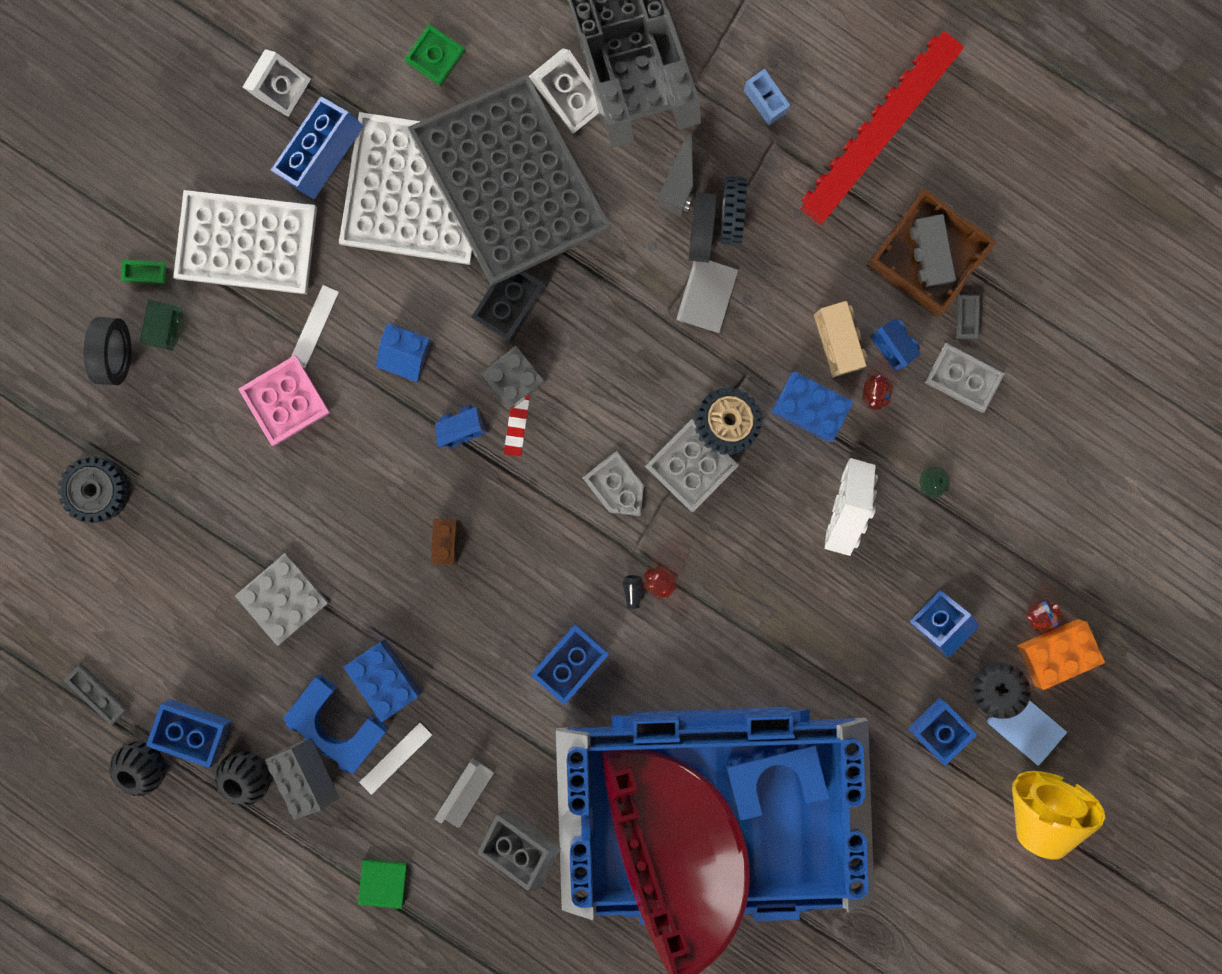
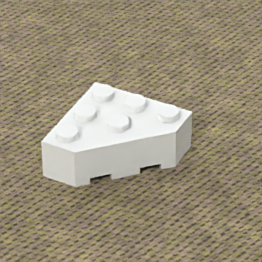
[824,458,878,556]

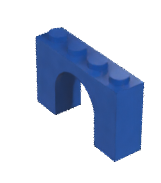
[283,674,389,774]
[725,744,829,821]

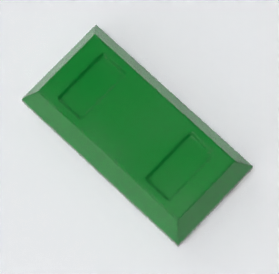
[121,260,167,284]

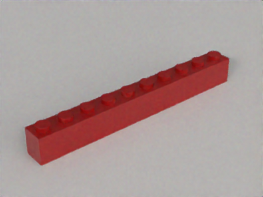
[800,31,964,226]

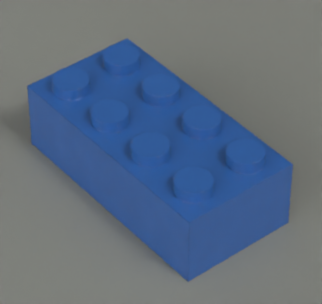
[271,97,364,200]

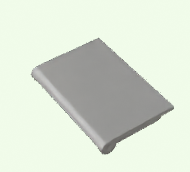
[676,260,738,333]

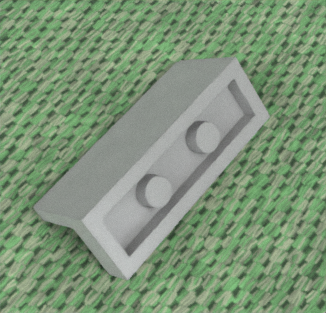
[434,758,494,828]

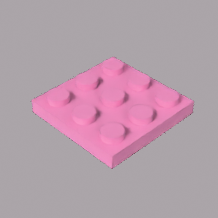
[239,355,331,446]

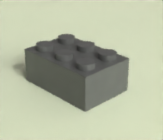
[265,738,340,820]
[477,812,561,891]

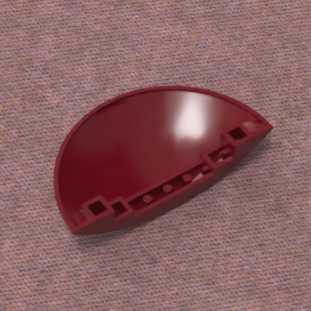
[603,749,750,974]

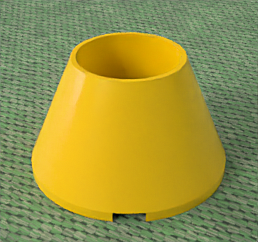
[1012,771,1105,859]

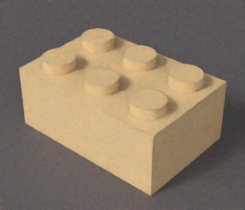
[814,301,868,378]

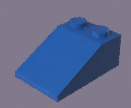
[435,405,489,449]

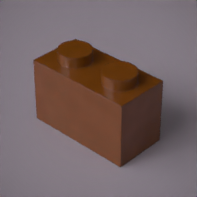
[431,519,459,565]

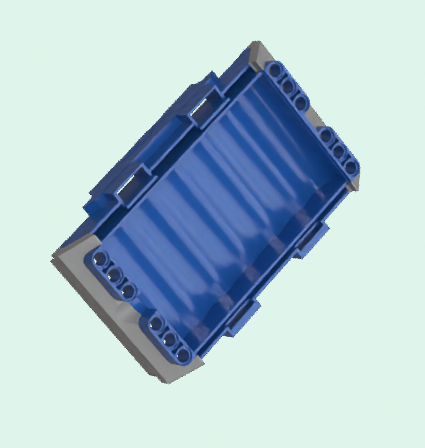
[556,707,874,925]

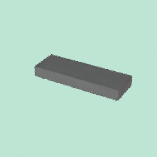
[63,664,129,726]

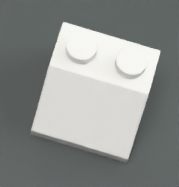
[243,49,311,117]

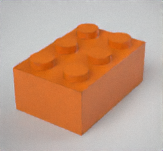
[1017,619,1105,690]

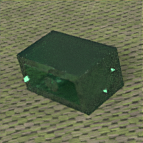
[139,300,183,351]

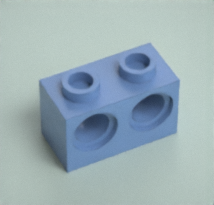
[744,69,790,126]

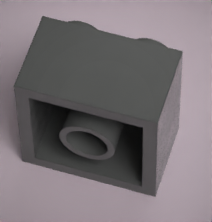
[481,346,545,410]

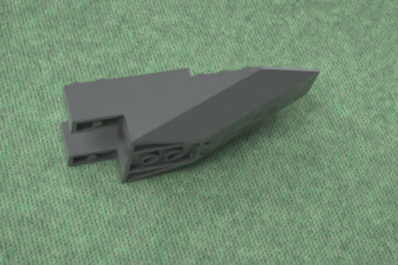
[568,0,701,148]

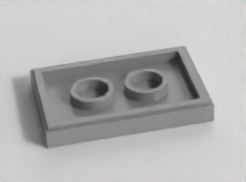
[924,343,1005,413]

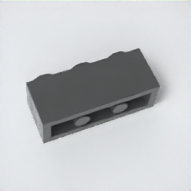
[910,214,956,289]

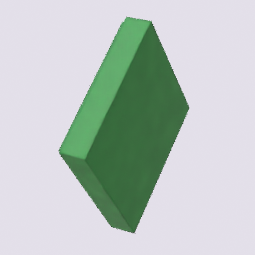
[404,24,466,87]
[358,858,407,909]

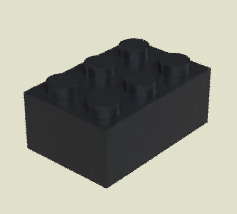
[471,271,546,344]

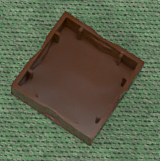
[866,188,997,317]

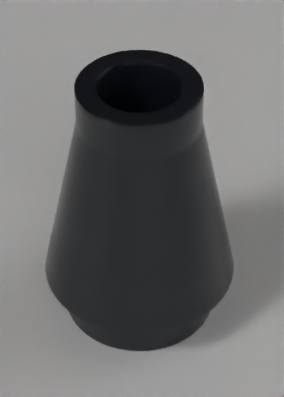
[622,575,644,609]

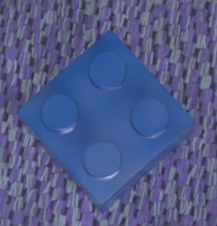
[908,698,977,766]

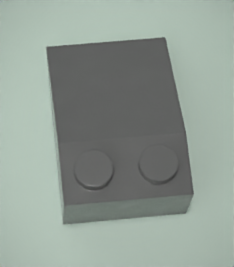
[657,134,694,217]

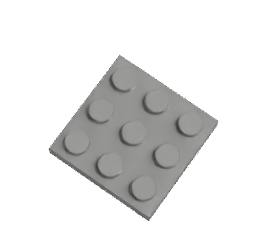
[645,419,739,513]
[235,553,330,646]

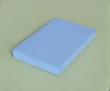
[986,700,1067,766]

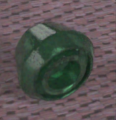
[920,467,950,497]

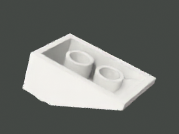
[528,49,599,134]

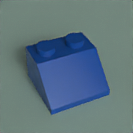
[869,317,921,371]
[376,323,433,382]
[910,590,980,658]

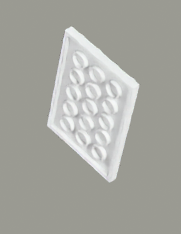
[173,190,317,294]

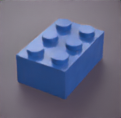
[770,371,853,443]
[531,622,609,705]
[343,639,422,722]
[146,699,232,768]

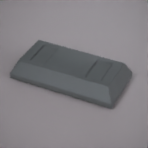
[956,294,980,339]

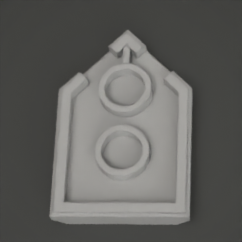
[583,451,644,516]

